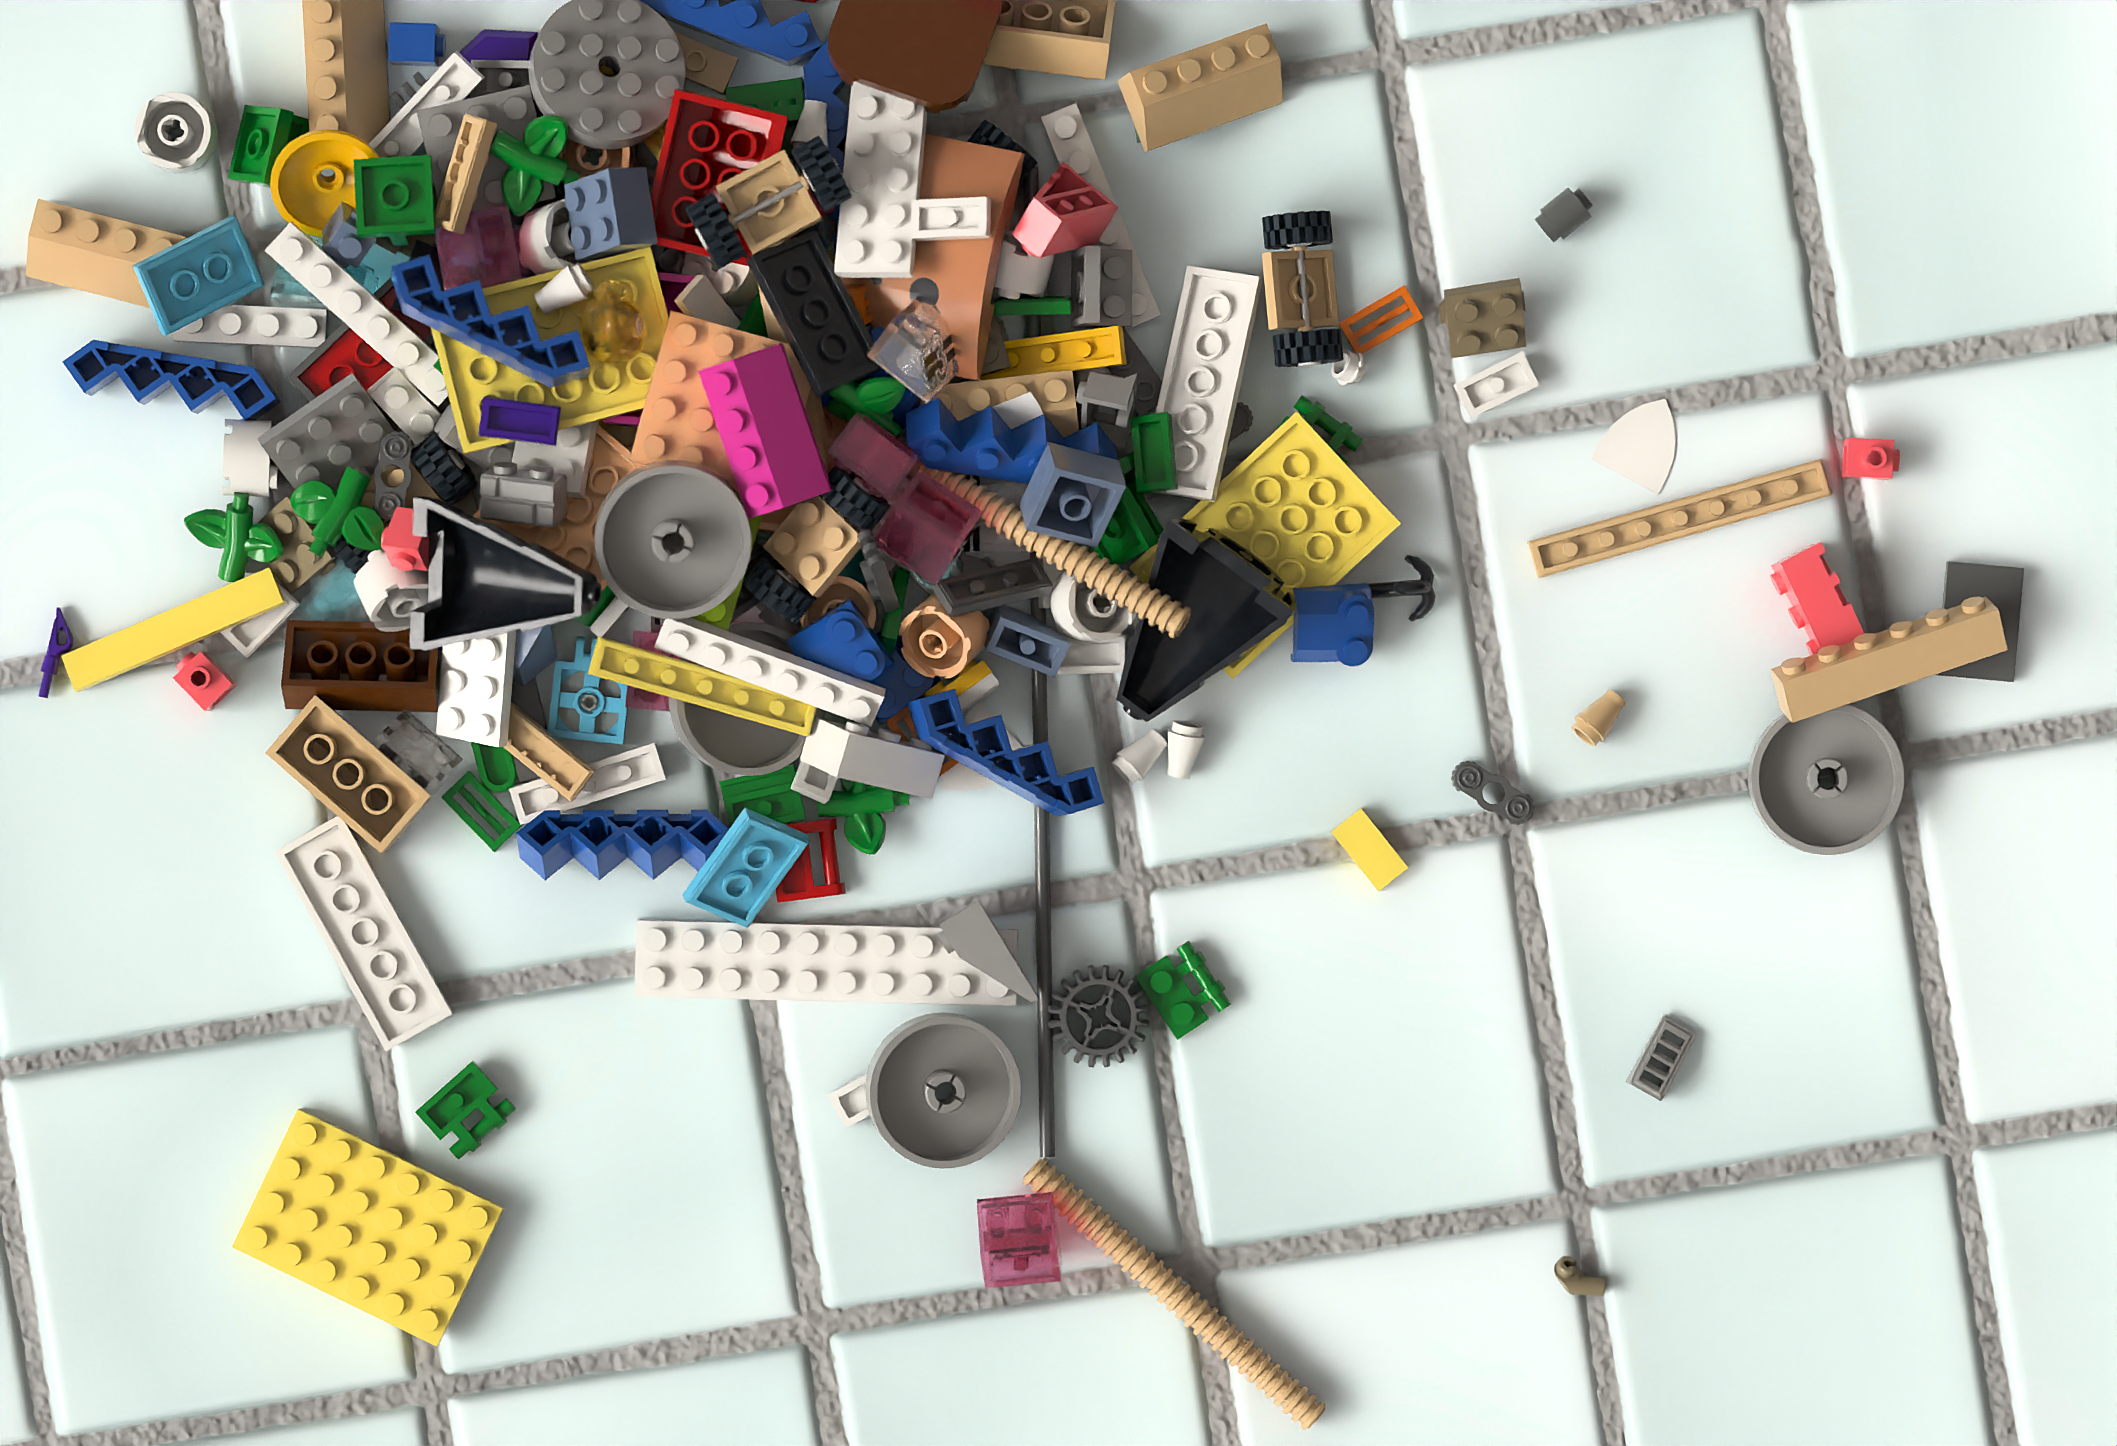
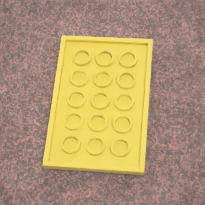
[431,247,669,455]
[1129,411,1401,679]
[232,1109,504,1347]

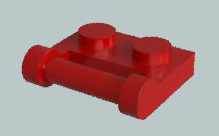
[776,818,846,903]

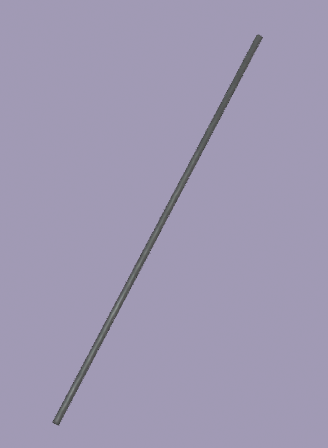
[1023,167,1055,1157]

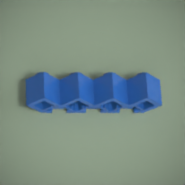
[639,0,822,66]
[803,39,849,249]
[391,255,590,388]
[62,340,282,421]
[906,397,1117,484]
[907,689,1105,817]
[516,810,729,881]

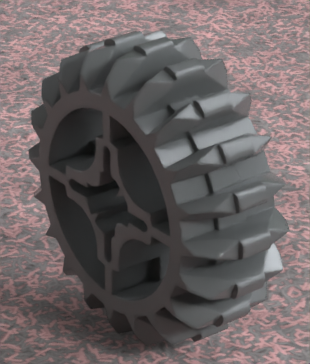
[1048,965,1150,1068]

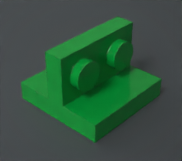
[725,77,804,158]
[227,105,309,189]
[353,155,436,246]
[1093,472,1164,566]

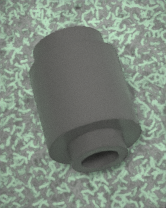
[1535,187,1593,243]

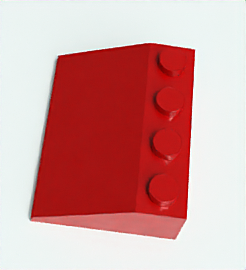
[650,88,788,267]

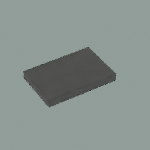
[1936,561,2024,682]

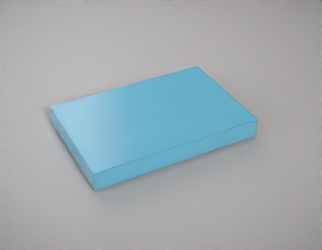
[132,216,265,336]
[682,808,810,928]

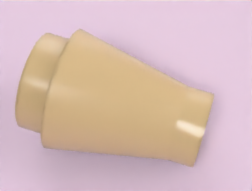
[1571,689,1626,747]

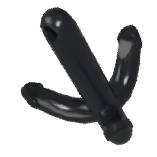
[1368,555,1436,622]

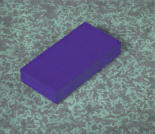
[479,397,561,446]

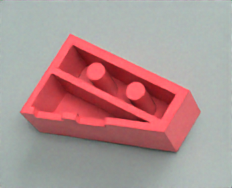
[1012,162,1119,258]
[1770,542,1865,655]

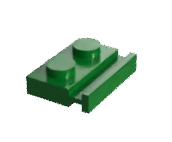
[719,765,806,827]

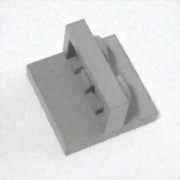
[1071,246,1133,328]

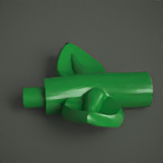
[489,115,580,217]
[826,377,906,439]
[290,467,385,558]
[184,492,284,582]
[817,778,909,855]

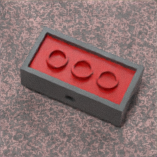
[287,277,435,405]

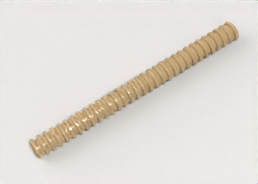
[854,425,1191,638]
[1022,1157,1326,1430]

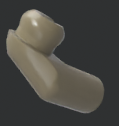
[1554,1256,1605,1296]

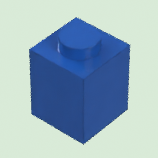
[388,22,446,66]

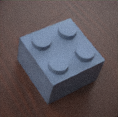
[564,167,658,261]
[1019,442,1126,548]

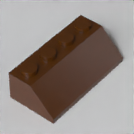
[281,620,441,712]

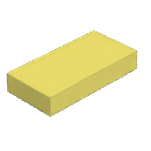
[1331,808,1408,891]

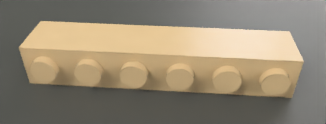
[1771,596,2008,723]

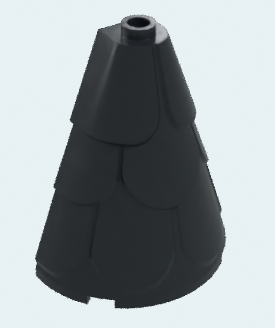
[410,496,602,651]
[1116,518,1296,722]

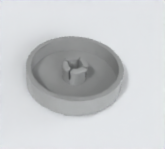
[529,0,686,149]
[595,460,751,619]
[669,622,824,776]
[1748,705,1904,855]
[865,1012,1021,1169]

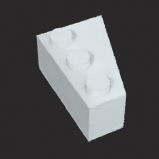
[800,717,945,799]

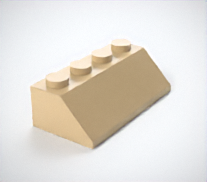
[302,0,390,144]
[983,0,1116,80]
[1118,23,1283,152]
[26,199,188,308]
[921,370,1079,438]
[265,695,432,853]

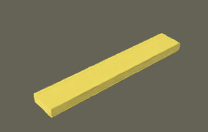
[61,567,286,692]
[588,637,817,737]

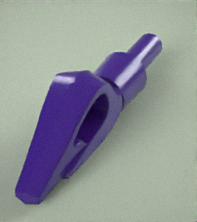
[38,607,74,698]

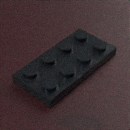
[746,230,886,397]

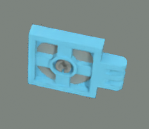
[548,636,630,745]

